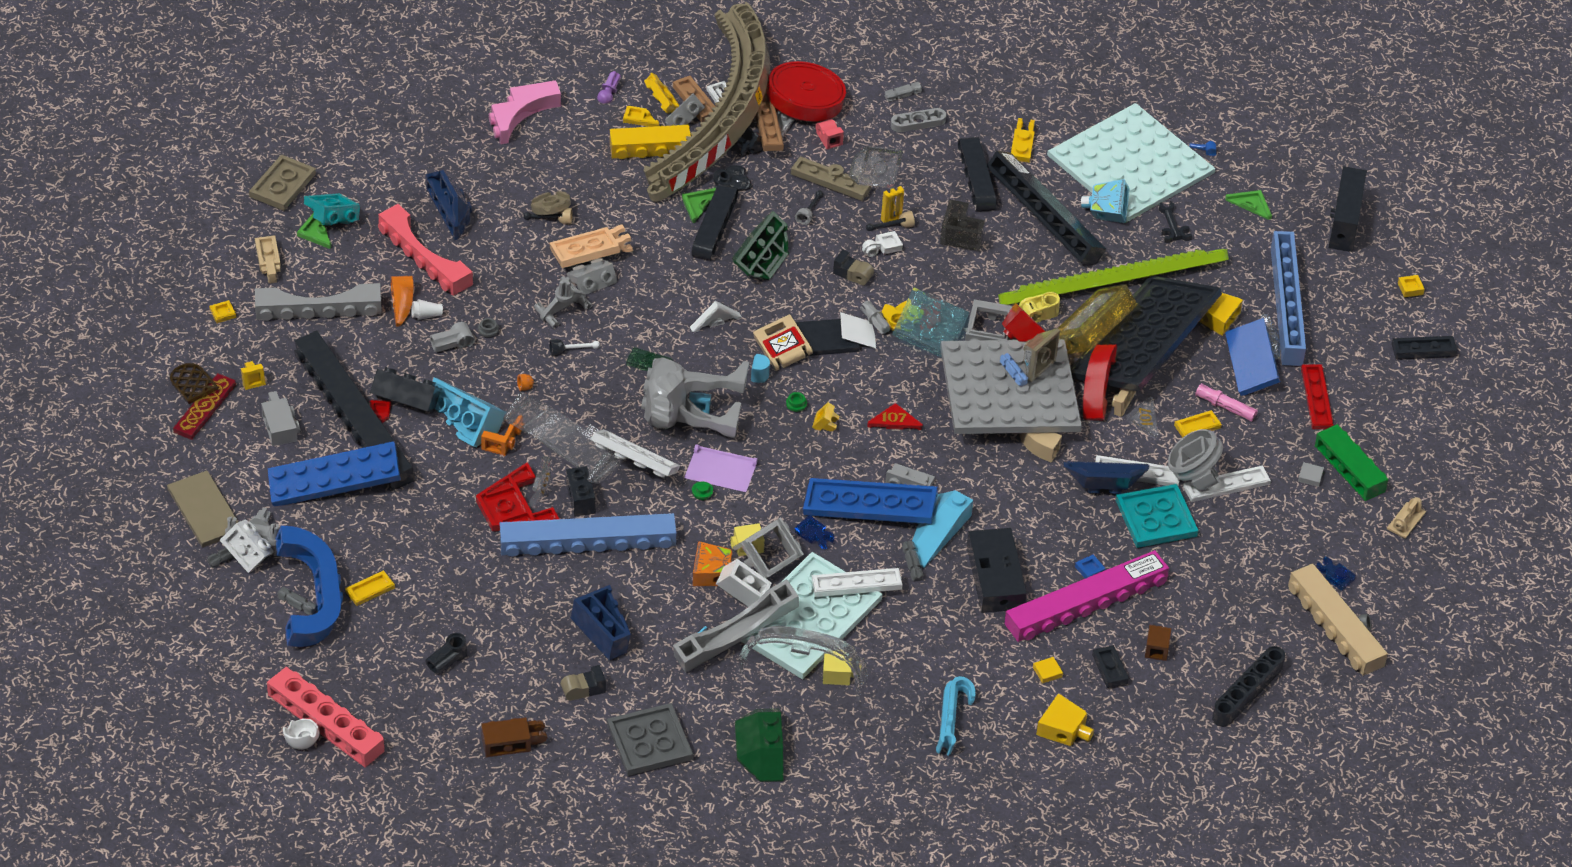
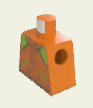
[693,542,732,586]

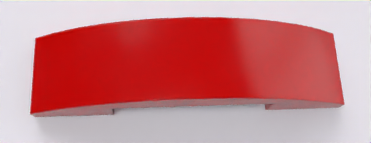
[1083,345,1117,420]

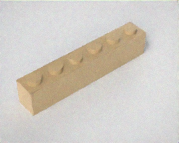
[1288,564,1388,676]

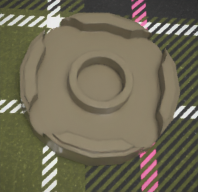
[531,191,571,215]

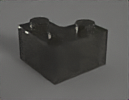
[940,199,985,251]

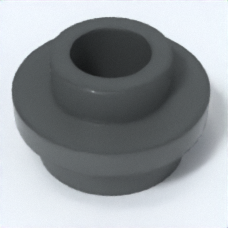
[478,318,499,337]

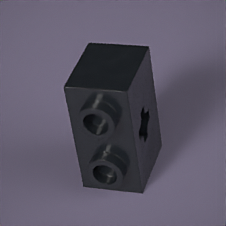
[566,466,596,517]

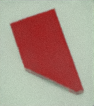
[369,400,391,423]

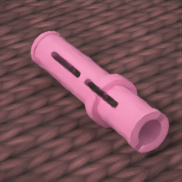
[1195,383,1258,422]

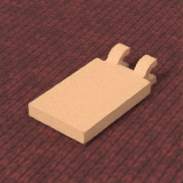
[549,225,633,268]

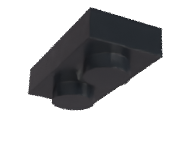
[1092,645,1129,689]

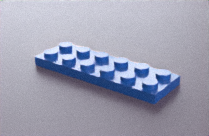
[267,441,401,506]
[803,478,938,524]

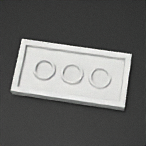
[591,430,680,478]

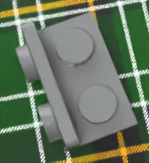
[885,463,935,486]

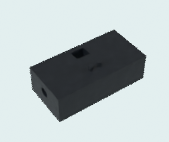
[1328,166,1367,252]
[967,528,1027,613]

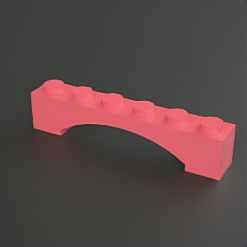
[378,204,473,296]

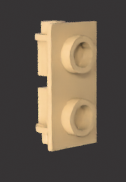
[1387,497,1426,539]

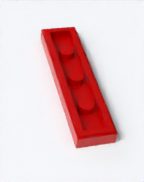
[1301,364,1334,429]

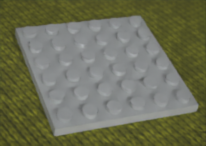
[940,339,1082,434]

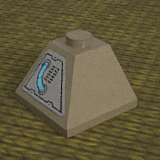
[1023,328,1060,382]

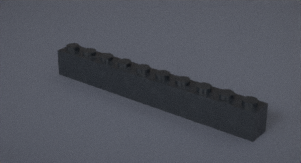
[294,330,415,491]

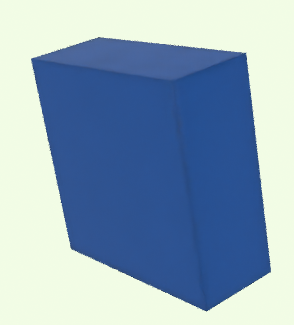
[1075,554,1106,579]

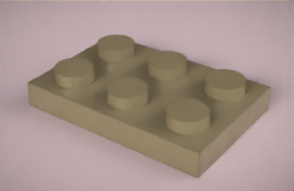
[249,155,316,211]

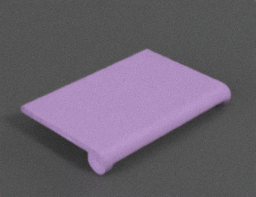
[684,444,758,492]

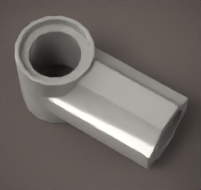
[430,322,475,352]

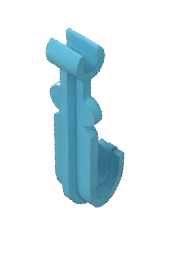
[936,676,975,756]

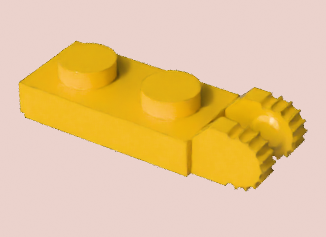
[1011,118,1035,163]

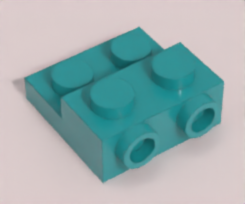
[304,193,360,225]

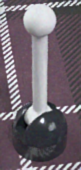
[549,339,600,356]

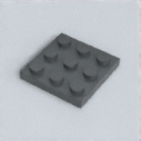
[607,703,693,776]

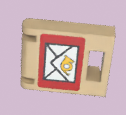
[753,314,813,371]

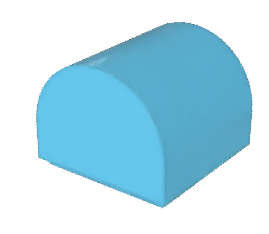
[751,354,770,383]
[689,392,711,414]

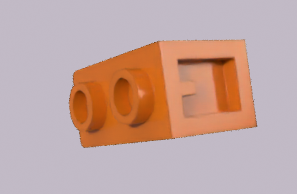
[481,413,523,456]

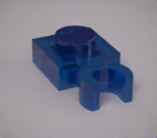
[795,515,835,549]
[1316,556,1356,591]

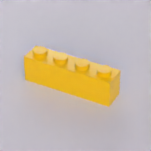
[610,125,691,159]

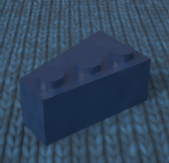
[571,585,631,660]

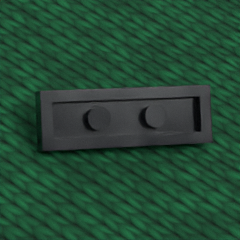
[1391,336,1457,359]

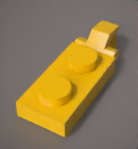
[644,73,680,114]

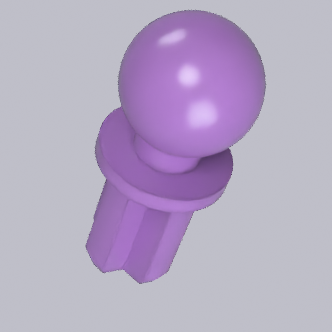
[597,71,621,104]

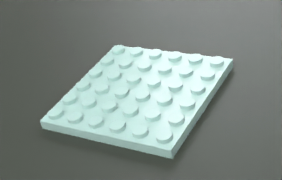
[1047,103,1215,222]

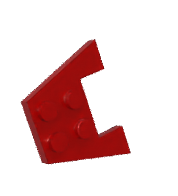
[476,462,559,531]

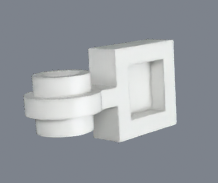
[862,231,903,257]

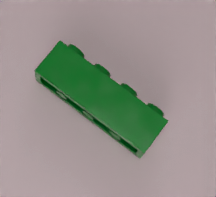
[1315,424,1388,501]

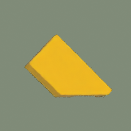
[623,106,659,127]

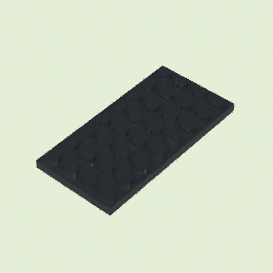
[1070,276,1222,392]

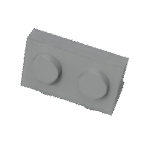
[567,258,617,294]

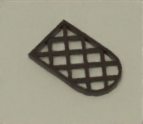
[170,363,218,404]

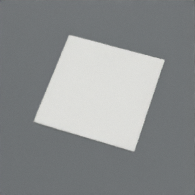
[840,312,876,348]

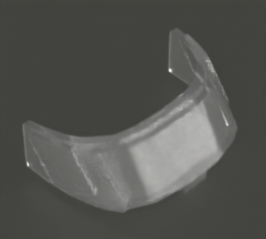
[503,392,624,484]
[738,626,869,702]

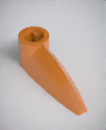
[391,276,413,327]

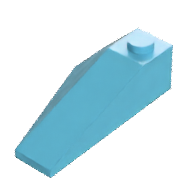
[433,377,507,447]
[912,490,973,568]

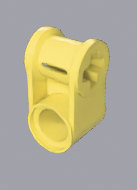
[1019,292,1060,323]

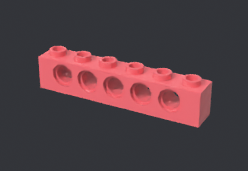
[267,667,384,767]

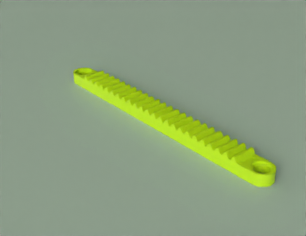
[998,249,1229,305]

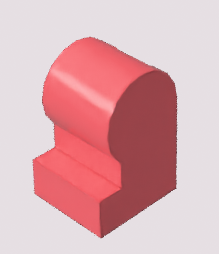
[816,119,844,149]

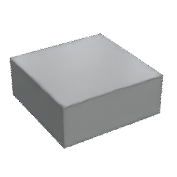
[1298,462,1324,487]

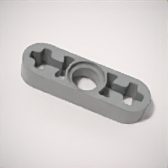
[891,108,946,132]

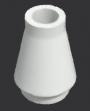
[411,299,443,320]

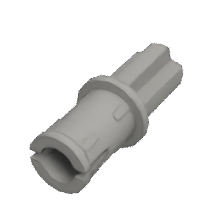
[860,301,890,334]

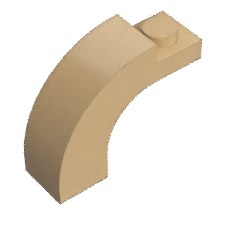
[1019,432,1062,462]

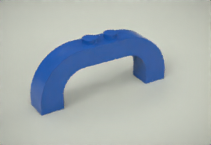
[275,525,343,647]

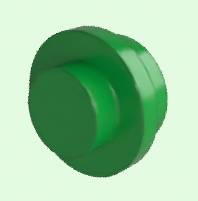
[786,392,807,412]
[692,481,713,500]

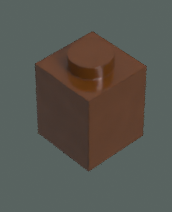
[1144,625,1171,661]

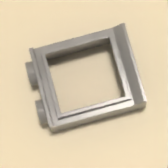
[965,299,1012,341]
[733,517,804,578]

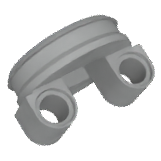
[1168,429,1223,492]

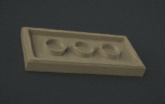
[167,471,238,548]

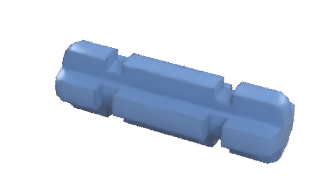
[1000,353,1028,386]

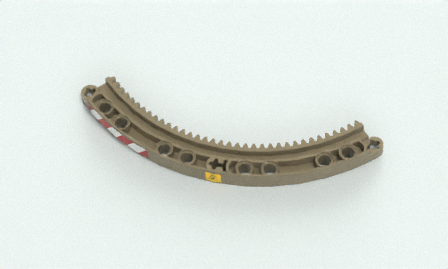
[644,2,770,202]

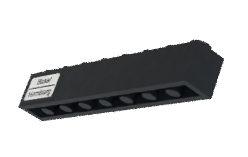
[987,150,1106,265]

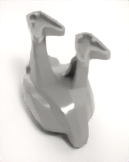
[641,358,749,438]

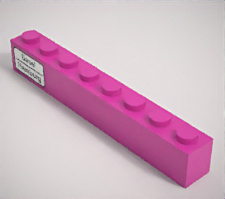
[1005,550,1169,642]

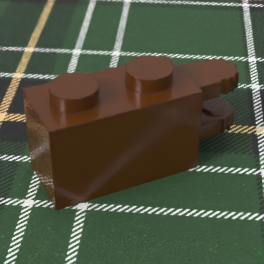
[481,717,548,758]

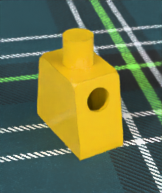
[1199,293,1243,336]
[1036,694,1094,746]

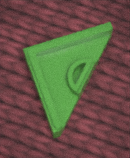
[682,188,716,223]
[1225,190,1272,220]
[297,214,331,249]

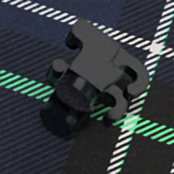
[735,128,763,157]

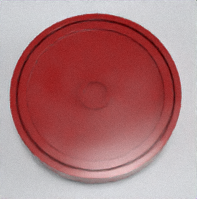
[766,61,846,121]

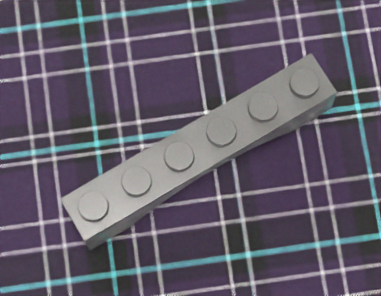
[255,283,382,321]
[673,579,799,673]

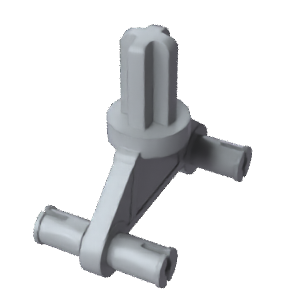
[534,276,592,328]
[225,508,279,556]

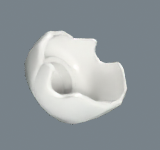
[283,718,320,750]

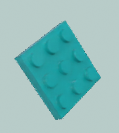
[1115,484,1198,548]

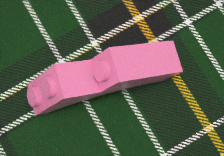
[489,80,561,144]

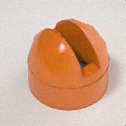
[517,374,534,391]

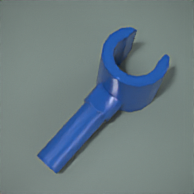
[1189,141,1216,156]

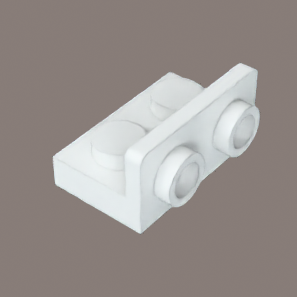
[220,520,274,573]

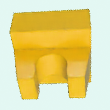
[241,361,266,390]
[812,402,840,431]

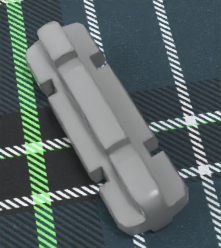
[885,82,922,102]

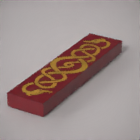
[173,373,236,440]

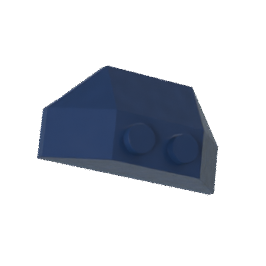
[425,170,472,240]
[1062,461,1149,494]

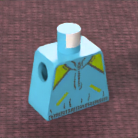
[1081,179,1130,223]

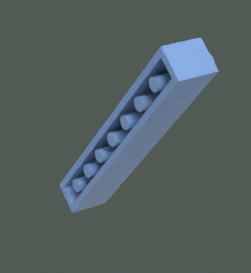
[1271,231,1306,366]
[500,513,676,557]

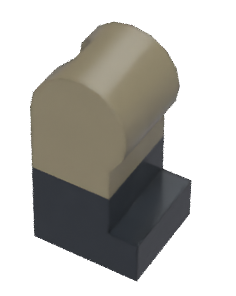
[833,250,874,286]
[560,665,606,701]

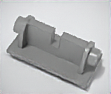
[665,93,705,126]

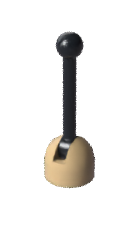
[523,208,573,224]
[866,211,915,231]

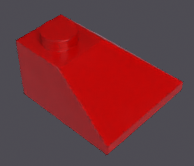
[1002,303,1046,342]

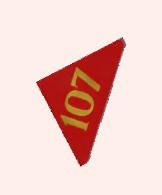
[867,403,923,430]

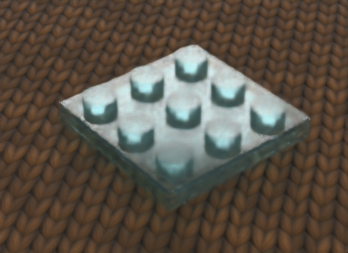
[892,287,970,357]

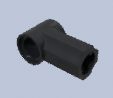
[425,633,467,674]

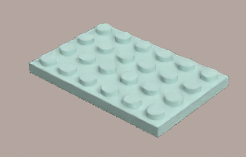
[741,552,882,679]

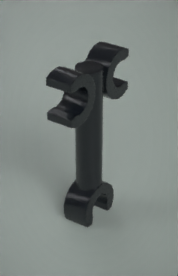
[1159,201,1192,243]

